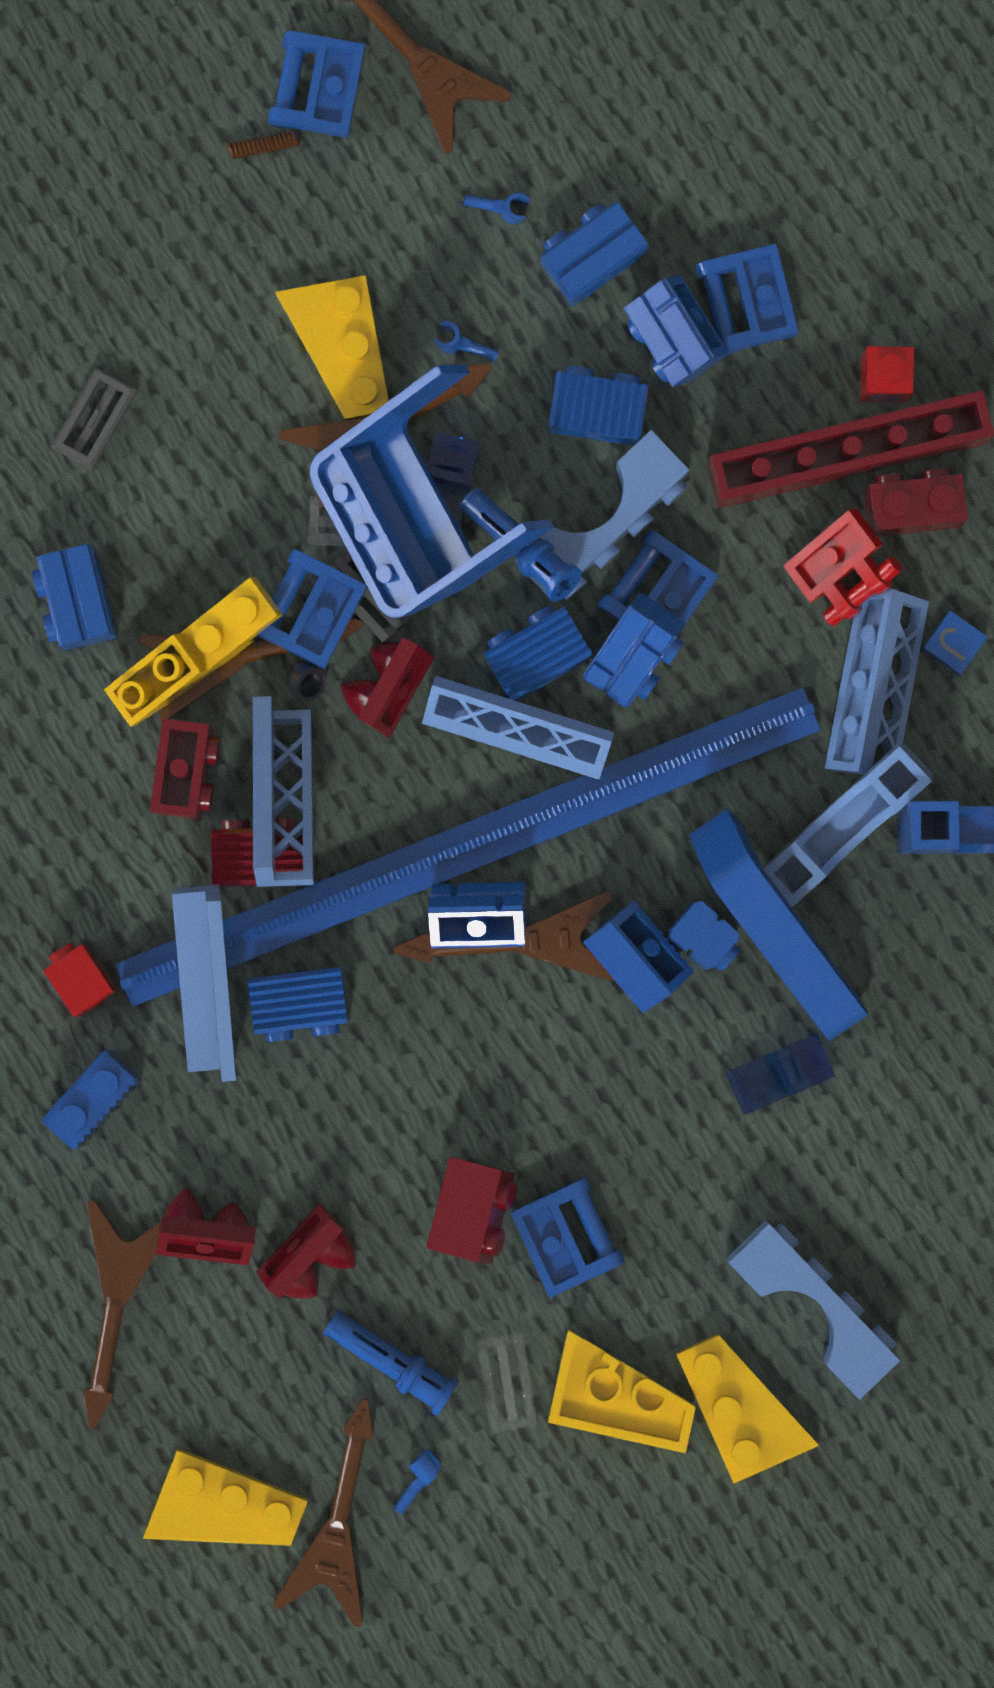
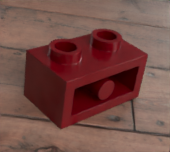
[864,468,968,537]
[149,718,220,820]
[426,1157,517,1264]

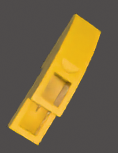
[104,577,283,727]

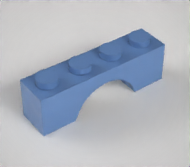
[515,430,689,602]
[763,741,933,907]
[726,1220,900,1400]

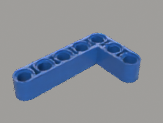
[689,808,869,1041]

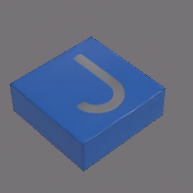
[921,611,987,676]

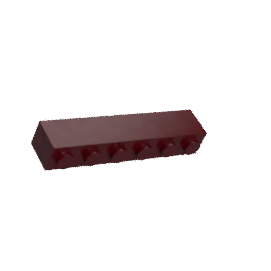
[707,390,994,509]

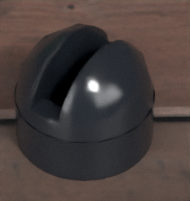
[287,660,327,702]

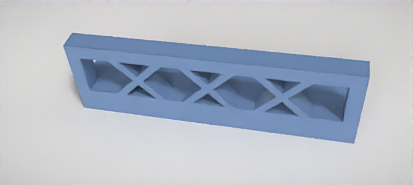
[825,589,929,775]
[422,676,615,780]
[253,696,314,887]
[171,885,236,1082]

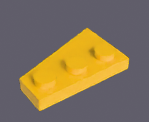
[275,275,389,421]
[548,1329,696,1453]
[676,1334,819,1484]
[143,1448,309,1546]

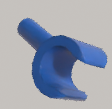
[464,193,530,224]
[434,321,499,362]
[394,1449,441,1514]

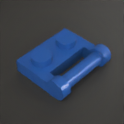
[268,31,366,138]
[695,244,799,354]
[597,530,719,624]
[257,549,368,670]
[510,1176,625,1298]

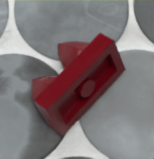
[340,637,434,738]
[156,1188,256,1266]
[256,1203,356,1299]

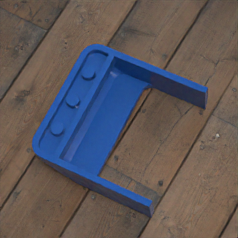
[310,365,554,618]

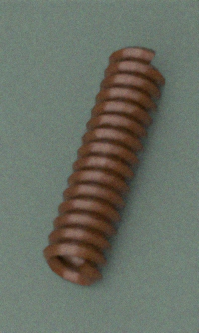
[227,130,300,160]

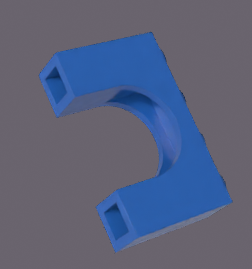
[896,801,994,854]

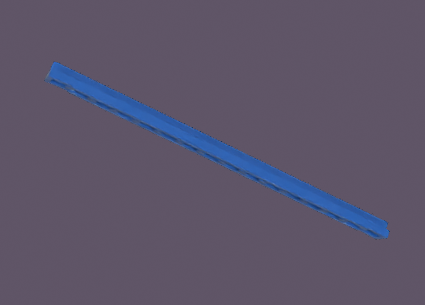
[115,687,820,1007]

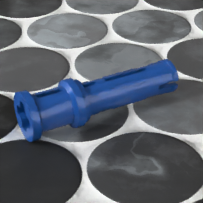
[460,488,582,602]
[322,1309,459,1416]

